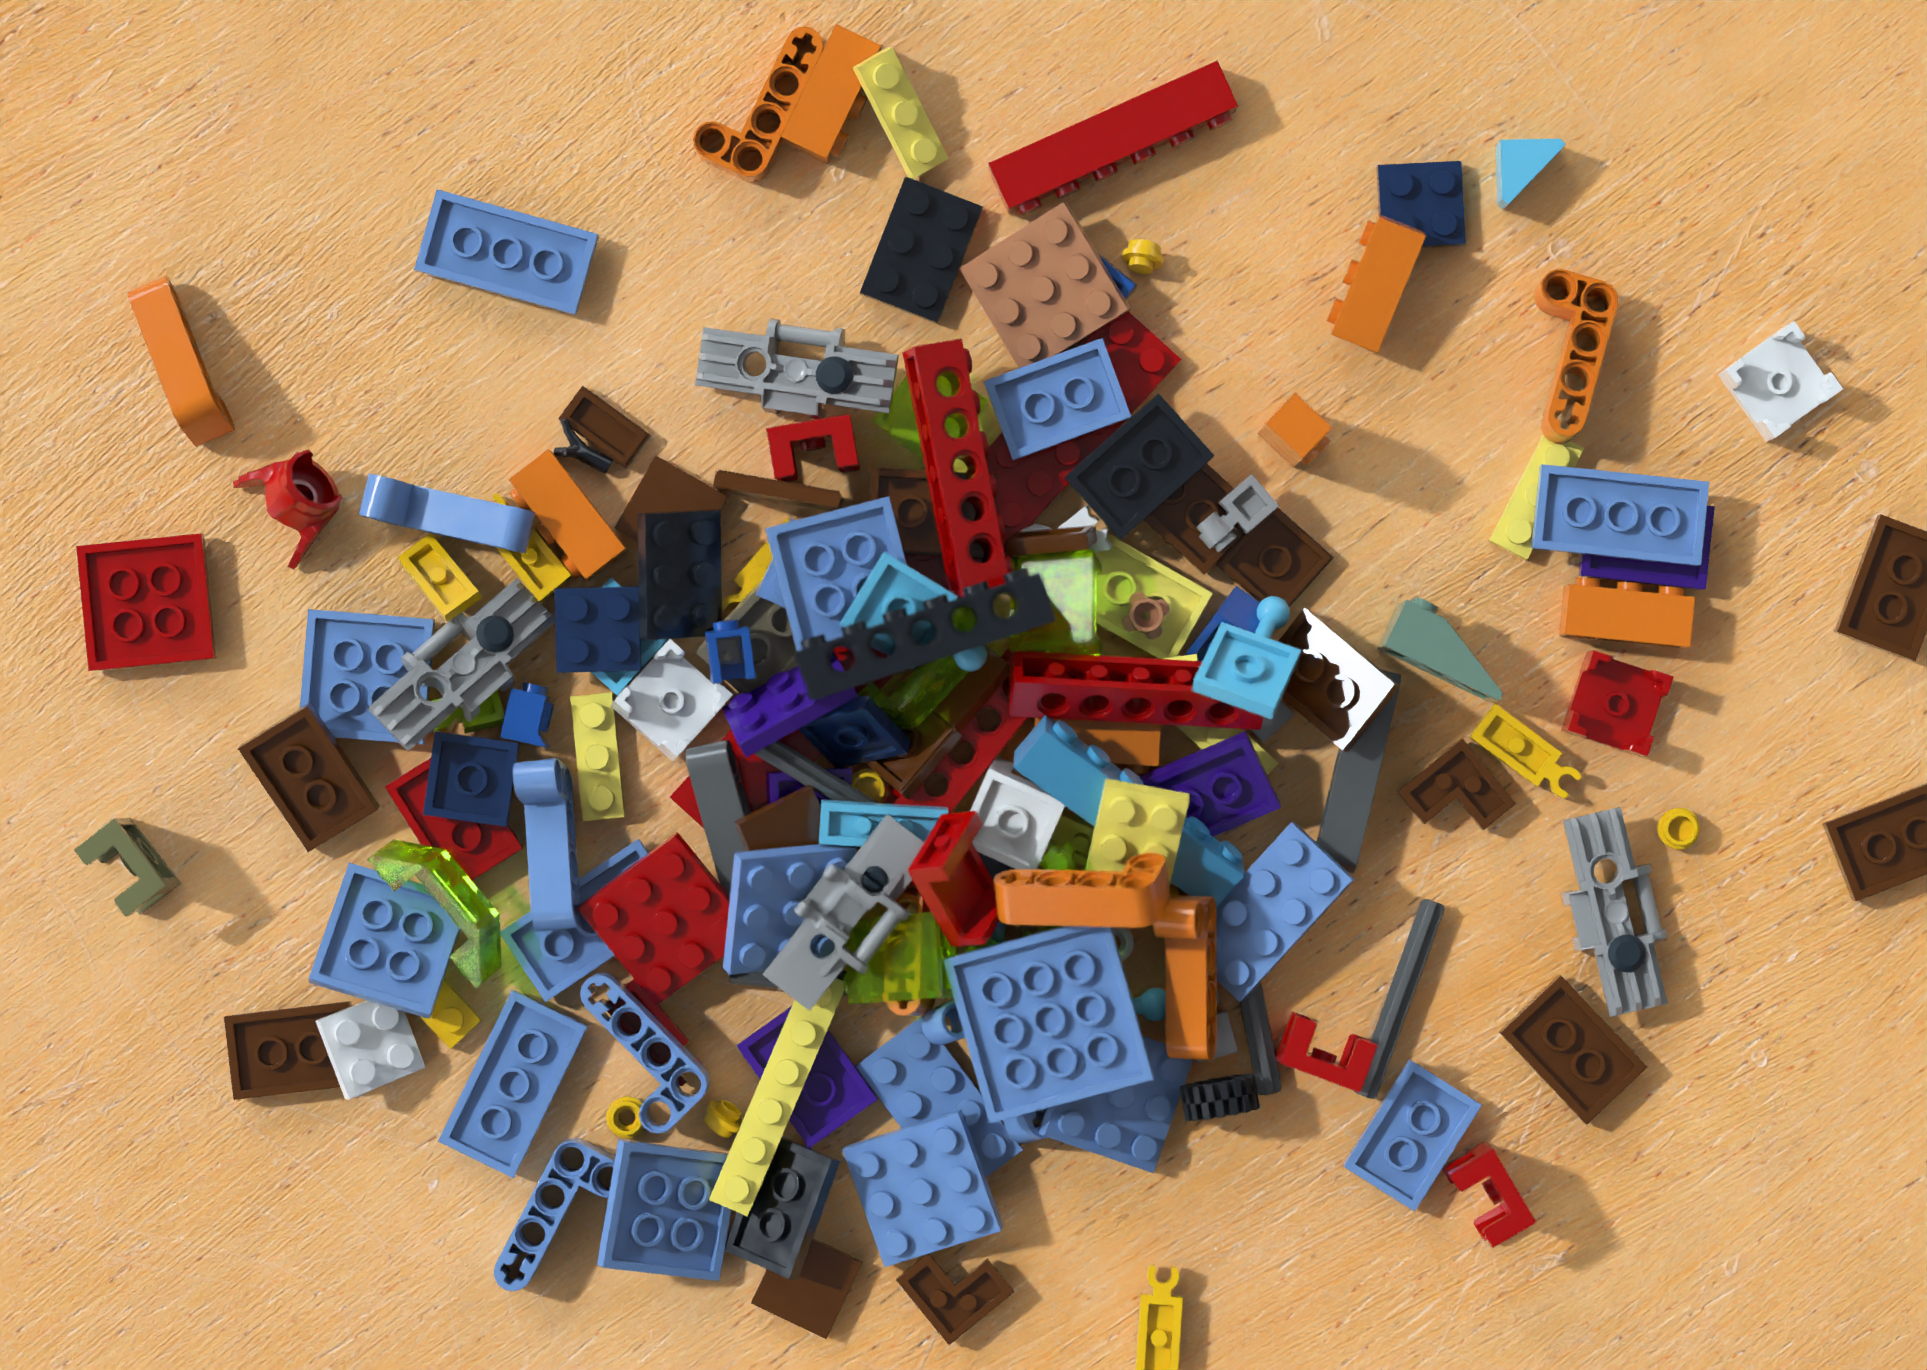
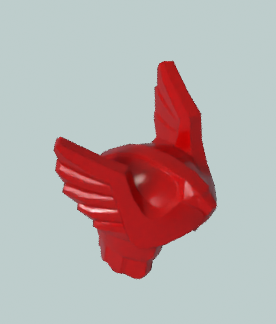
[233,450,342,570]

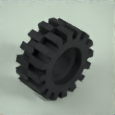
[1180,1074,1260,1121]

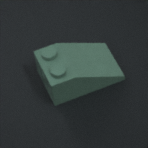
[1377,597,1503,702]

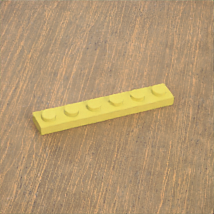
[709,978,847,1217]

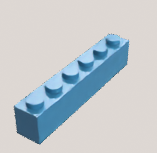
[1014,715,1244,907]

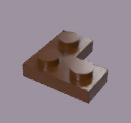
[1397,739,1516,830]
[896,1253,1014,1345]

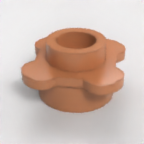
[1122,592,1169,639]

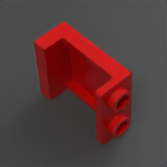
[907,811,1000,947]

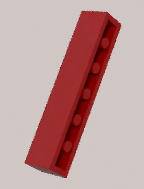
[988,60,1238,216]

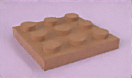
[959,202,1131,368]

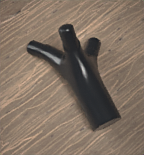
[554,418,613,474]

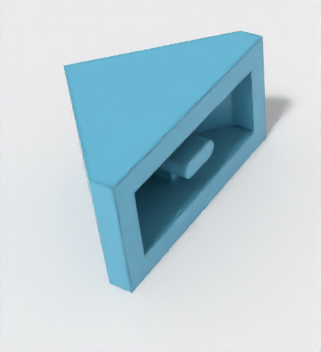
[1496,139,1566,210]

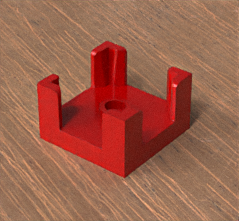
[766,414,860,482]
[1561,650,1674,757]
[1275,1011,1378,1093]
[1442,1142,1537,1248]

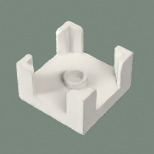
[1717,321,1843,442]
[611,639,733,762]
[970,756,1066,870]

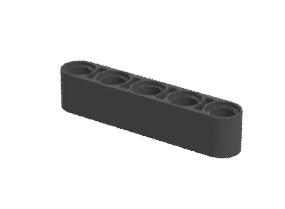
[1316,669,1402,873]
[686,740,751,896]

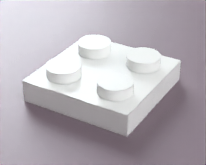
[316,1000,426,1099]

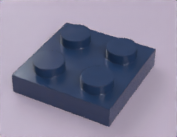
[1376,161,1466,248]
[554,586,642,673]
[798,695,910,768]
[423,731,520,827]

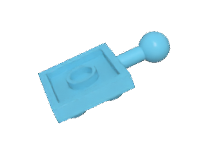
[840,552,987,671]
[1192,596,1301,719]

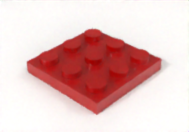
[76,533,216,671]
[577,832,730,1006]

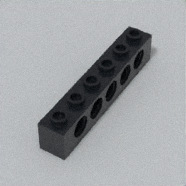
[793,568,1056,702]

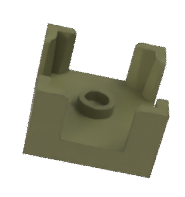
[74,818,181,917]

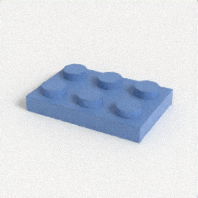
[984,338,1131,461]
[1342,1059,1482,1212]

